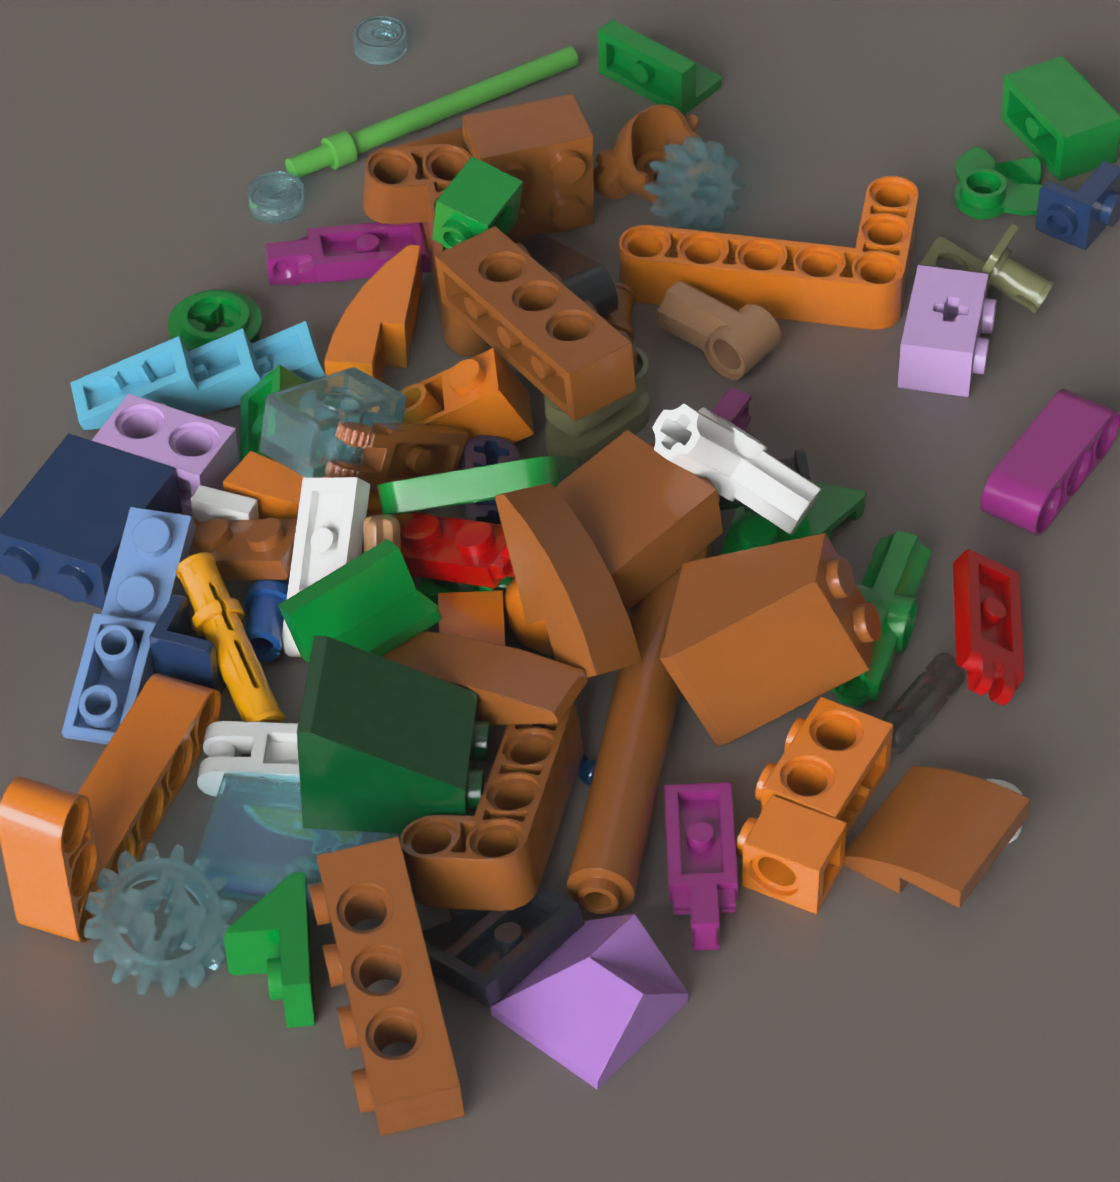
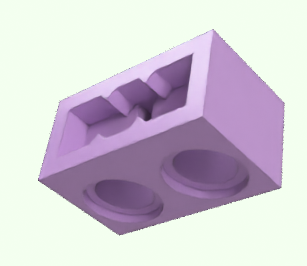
[91,394,240,515]

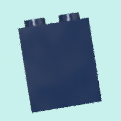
[0,433,182,609]

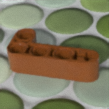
[362,144,492,357]
[400,701,584,911]

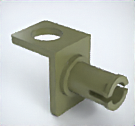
[914,223,1055,314]

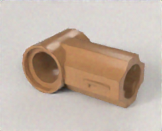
[657,281,781,380]

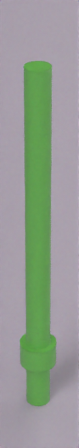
[285,46,579,180]

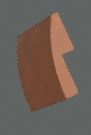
[844,766,1031,908]

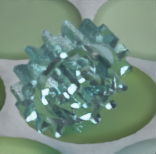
[84,843,237,997]

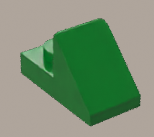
[224,872,315,1028]

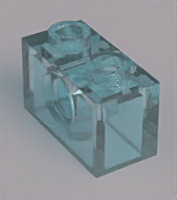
[259,367,407,478]

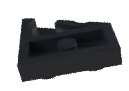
[422,883,584,1008]

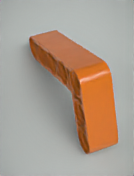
[619,176,919,330]
[0,673,222,944]

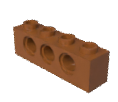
[435,226,637,422]
[308,837,465,1136]

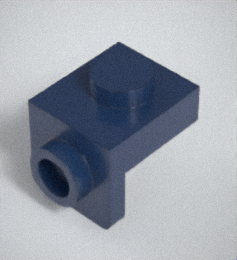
[1036,161,1120,250]

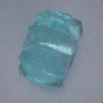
[643,136,746,231]

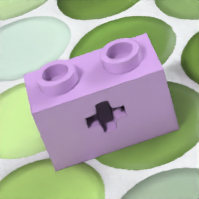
[897,265,997,397]

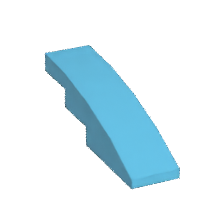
[70,321,326,430]

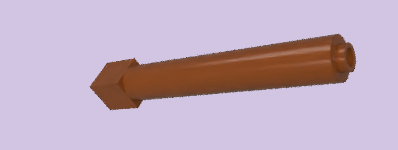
[567,541,713,914]

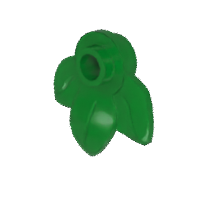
[954,146,1043,220]

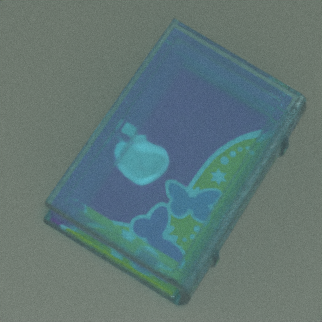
[195,773,400,909]

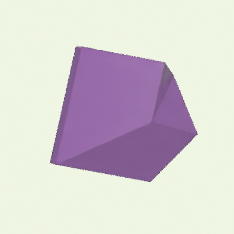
[490,914,689,1090]

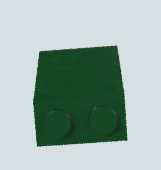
[297,636,490,834]

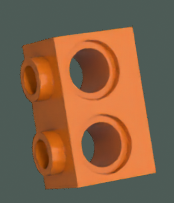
[755,697,893,838]

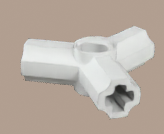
[652,404,822,535]

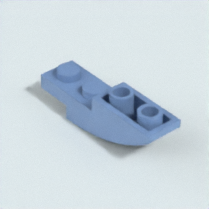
[61,507,196,745]

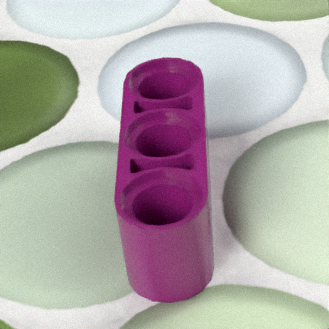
[980,389,1120,536]

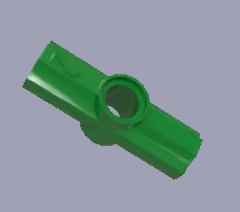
[830,530,932,708]

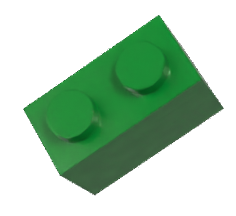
[1000,56,1120,182]

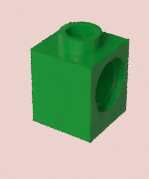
[432,156,523,249]

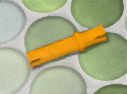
[175,552,286,723]

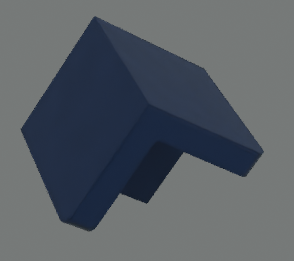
[149,594,226,694]

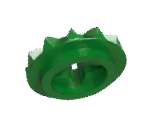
[168,289,262,351]

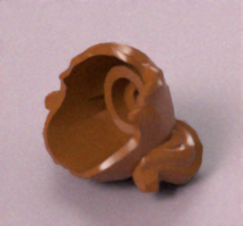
[593,104,707,206]

